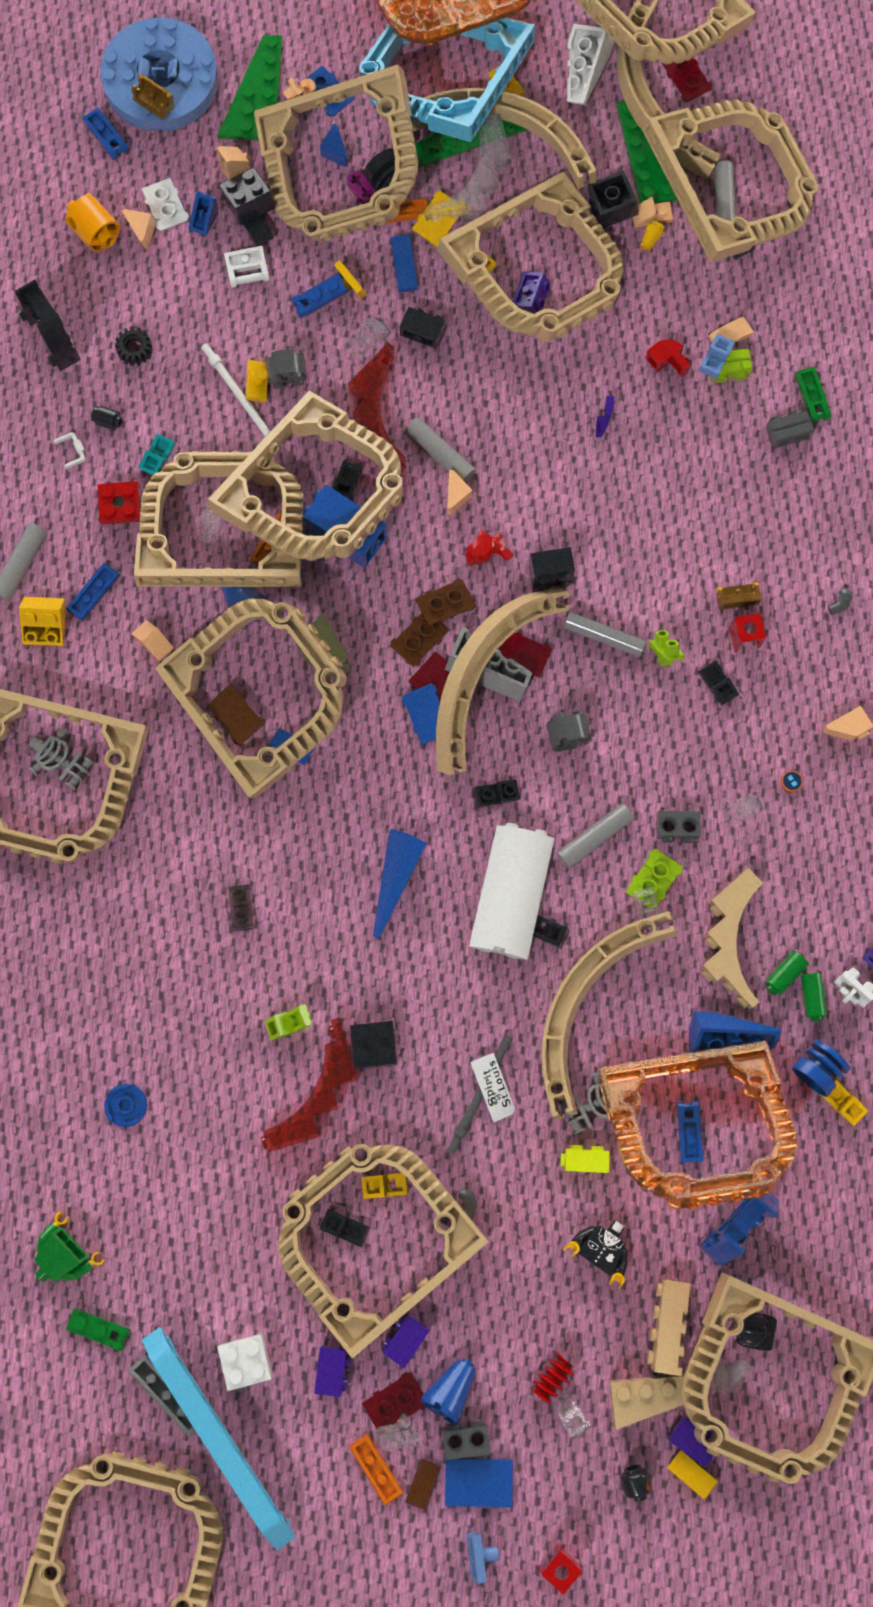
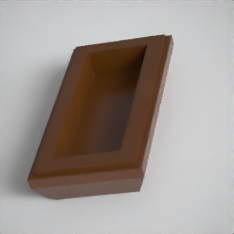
[405,1458,442,1511]

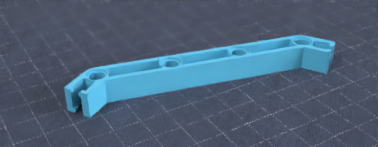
[142,1327,296,1551]

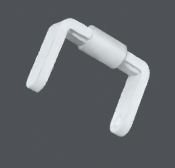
[54,433,86,469]

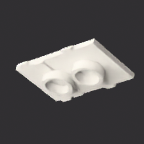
[142,178,189,231]

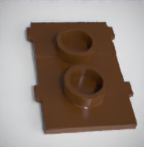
[415,579,476,626]
[390,613,450,667]
[207,684,264,746]

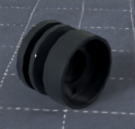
[364,148,395,191]

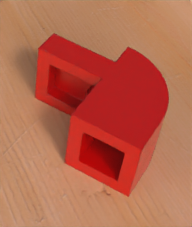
[645,339,691,377]

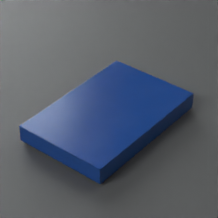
[445,1458,513,1507]

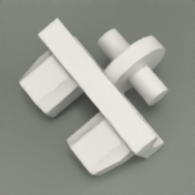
[834,968,873,1008]

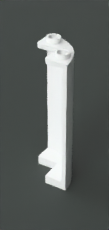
[469,823,555,960]

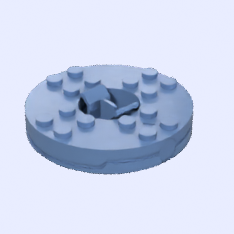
[100,17,218,132]

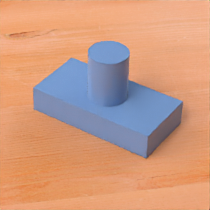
[466,1531,499,1584]

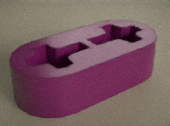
[347,171,376,204]

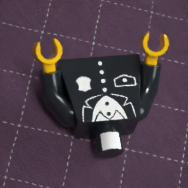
[563,1220,628,1289]

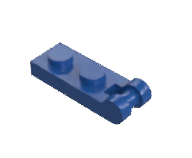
[82,107,129,160]
[291,273,348,318]
[676,1101,703,1163]

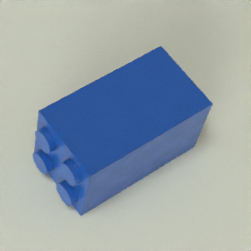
[302,485,387,569]

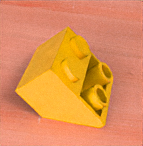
[19,597,66,646]

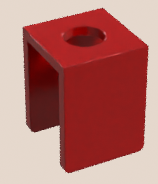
[729,613,766,652]
[539,1544,583,1595]

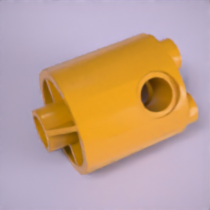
[65,193,120,252]

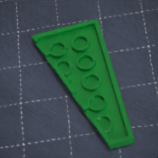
[217,35,283,141]

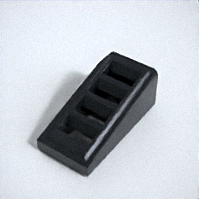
[533,915,570,949]

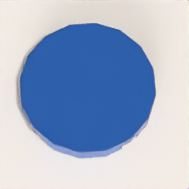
[104,1084,148,1127]

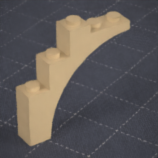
[700,868,763,1010]

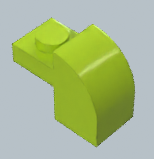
[264,1004,312,1041]

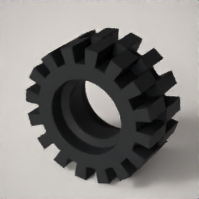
[115,327,152,366]

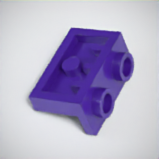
[512,271,551,314]

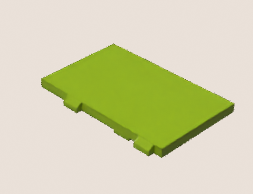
[626,848,683,911]

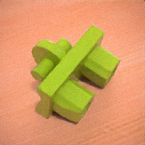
[648,630,685,667]

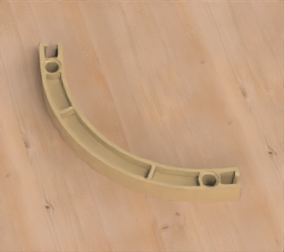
[617,0,721,180]
[411,88,596,189]
[436,588,569,775]
[542,911,678,1120]

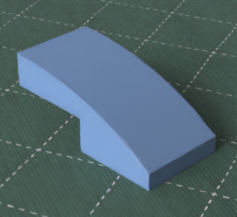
[699,333,735,379]

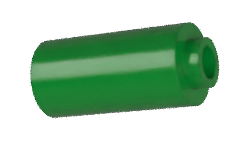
[765,950,809,996]
[800,973,827,1022]

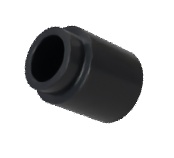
[91,406,123,431]

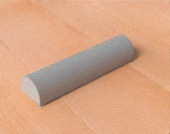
[714,161,736,221]
[405,417,476,482]
[0,522,48,602]
[564,612,646,657]
[556,803,634,870]
[128,1354,195,1437]

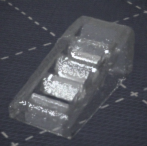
[632,887,663,934]

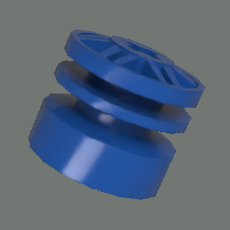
[792,1040,851,1097]

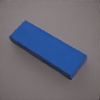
[391,235,418,293]
[66,563,121,622]

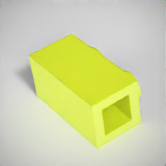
[560,1145,610,1173]

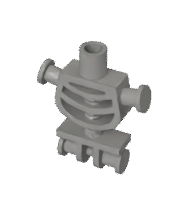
[28,728,95,791]
[558,1071,630,1135]

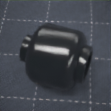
[620,1464,652,1502]

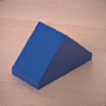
[320,123,348,167]
[188,191,218,236]

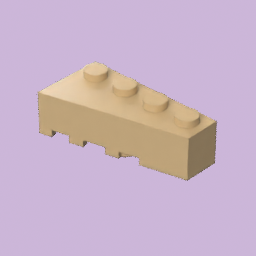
[647,1279,690,1377]
[608,1373,685,1430]

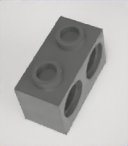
[656,811,701,843]
[443,1421,490,1460]

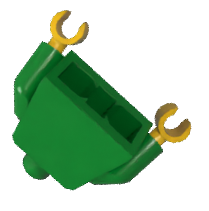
[35,1212,105,1282]

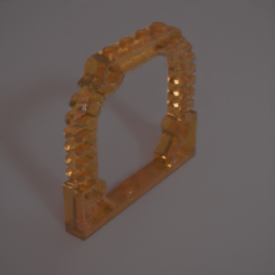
[598,1041,797,1209]

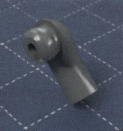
[828,588,853,615]
[458,1188,478,1219]

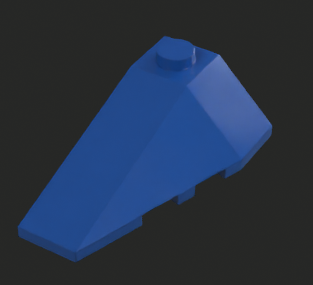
[689,1011,781,1062]

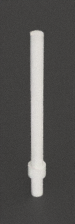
[201,343,271,437]

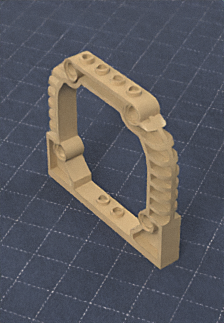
[577,0,756,64]
[254,64,418,242]
[642,100,818,262]
[437,172,623,342]
[208,391,403,561]
[134,451,303,587]
[155,599,347,798]
[0,689,149,865]
[279,1144,489,1359]
[682,1273,873,1484]
[18,1451,223,1607]

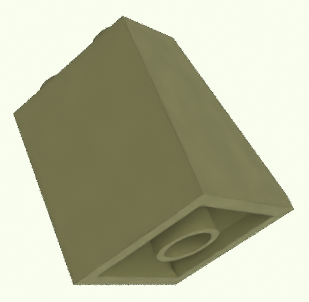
[296,613,350,682]

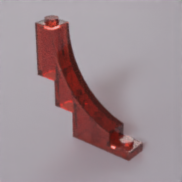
[348,343,406,473]
[261,1018,357,1153]

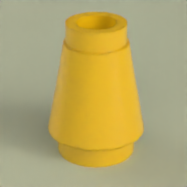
[640,220,665,252]

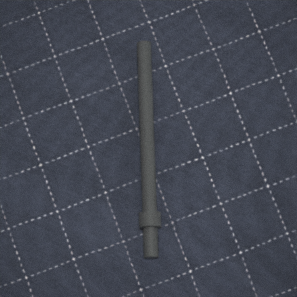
[447,1035,513,1154]

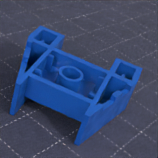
[699,1182,780,1266]

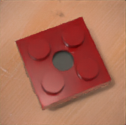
[97,481,141,525]

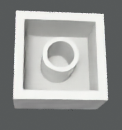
[217,1333,273,1391]

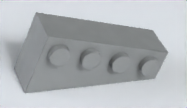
[445,626,532,702]

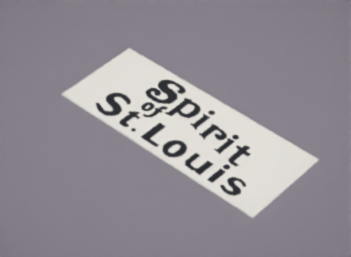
[470,1053,515,1123]

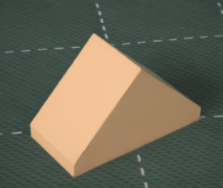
[122,209,156,249]
[447,470,472,515]
[131,620,174,662]

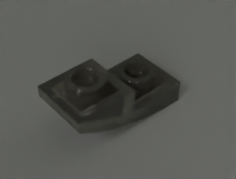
[228,885,254,932]

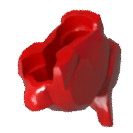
[465,530,514,566]

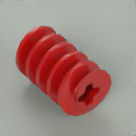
[530,1352,575,1405]

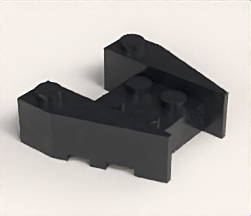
[14,279,80,372]

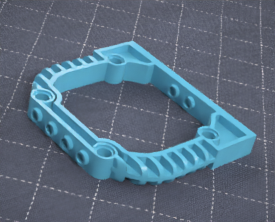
[360,5,535,142]

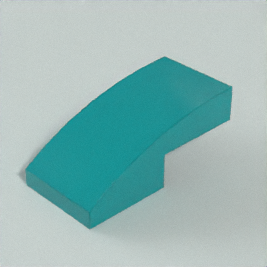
[138,434,176,475]

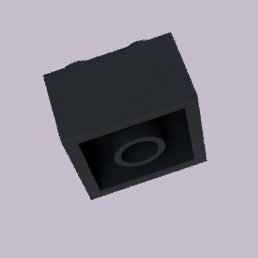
[219,168,275,225]
[587,170,639,228]
[528,547,575,591]
[350,1021,397,1070]

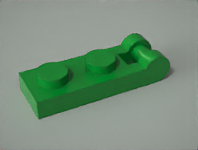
[795,367,831,424]
[65,1308,131,1351]

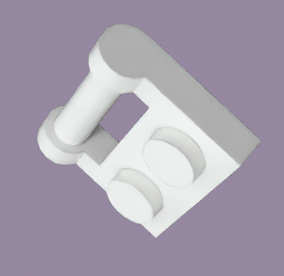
[224,246,270,288]

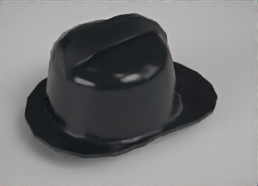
[736,1312,777,1351]

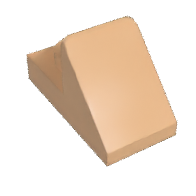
[633,197,673,227]

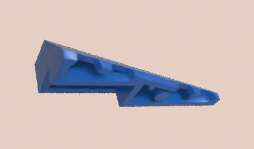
[373,829,427,939]

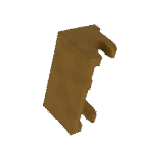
[132,73,175,120]
[715,582,762,610]

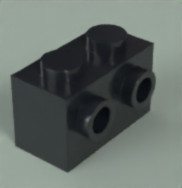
[400,306,445,349]

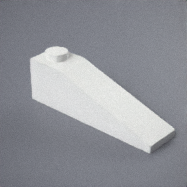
[567,24,615,105]

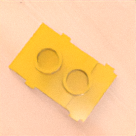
[412,190,465,248]

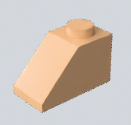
[217,146,251,180]
[822,706,873,741]

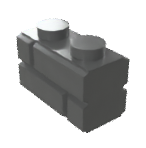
[766,410,814,449]

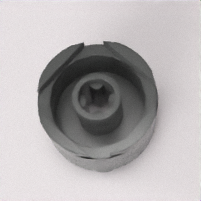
[264,349,307,389]
[546,710,593,752]

